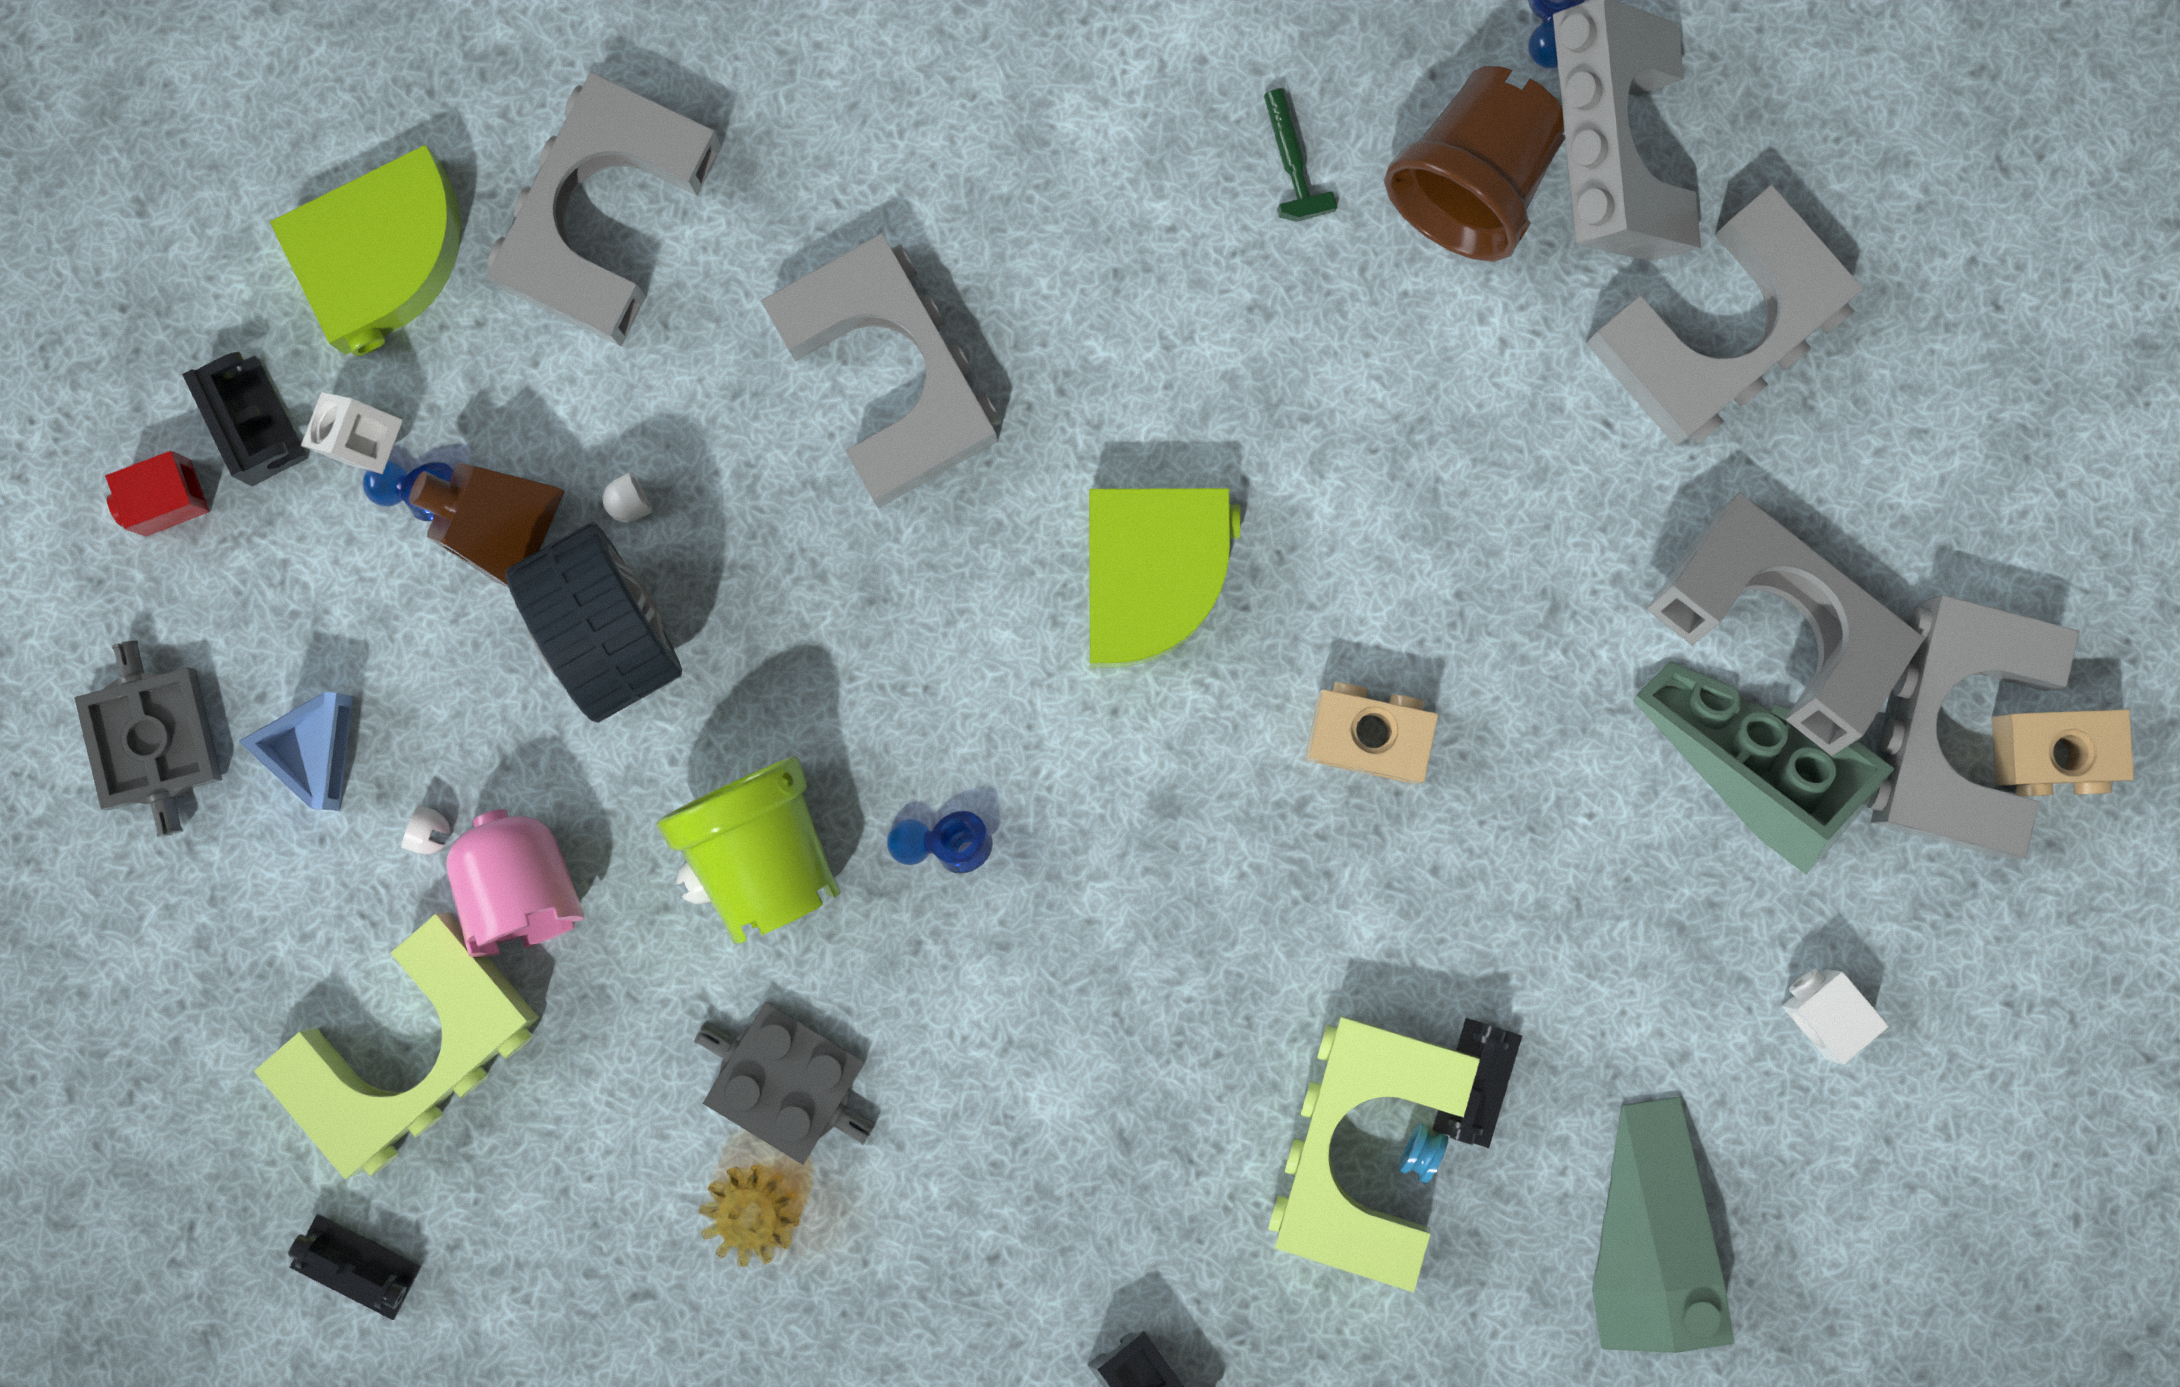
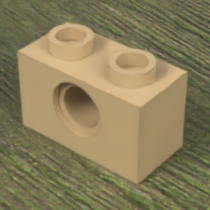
[1304,682,1438,785]
[1991,710,2134,797]

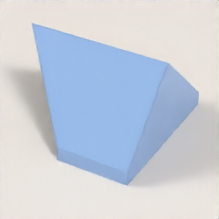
[238,692,353,811]

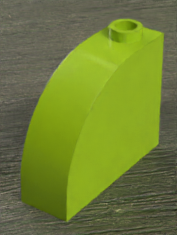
[269,144,461,356]
[1089,488,1241,668]

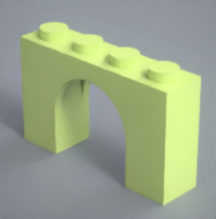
[254,913,539,1179]
[1268,1016,1480,1293]

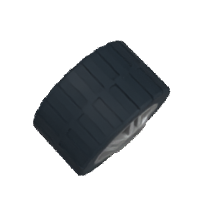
[505,522,682,723]

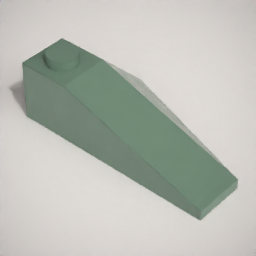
[1633,661,1895,875]
[1592,1096,1735,1353]

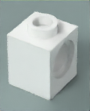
[301,392,403,474]
[1782,968,1889,1065]

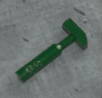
[1264,88,1338,222]

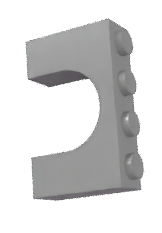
[1553,0,1701,261]
[486,72,723,347]
[1586,184,1864,446]
[761,233,1001,509]
[1646,492,1925,756]
[1867,595,2080,859]

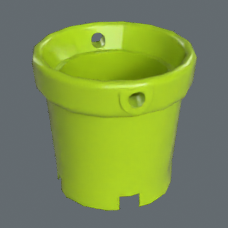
[656,756,841,944]

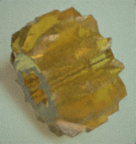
[699,1163,801,1267]

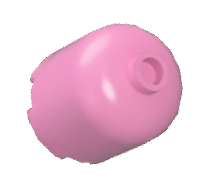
[446,809,585,958]

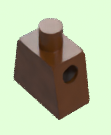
[409,462,565,587]

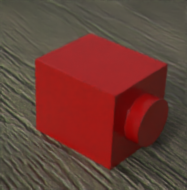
[105,450,210,537]

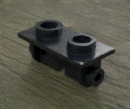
[1432,1018,1523,1148]
[288,1214,422,1320]

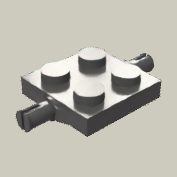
[74,640,223,837]
[694,1002,876,1165]

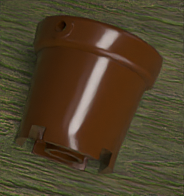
[1383,66,1565,262]

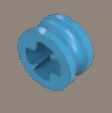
[1398,1123,1449,1184]

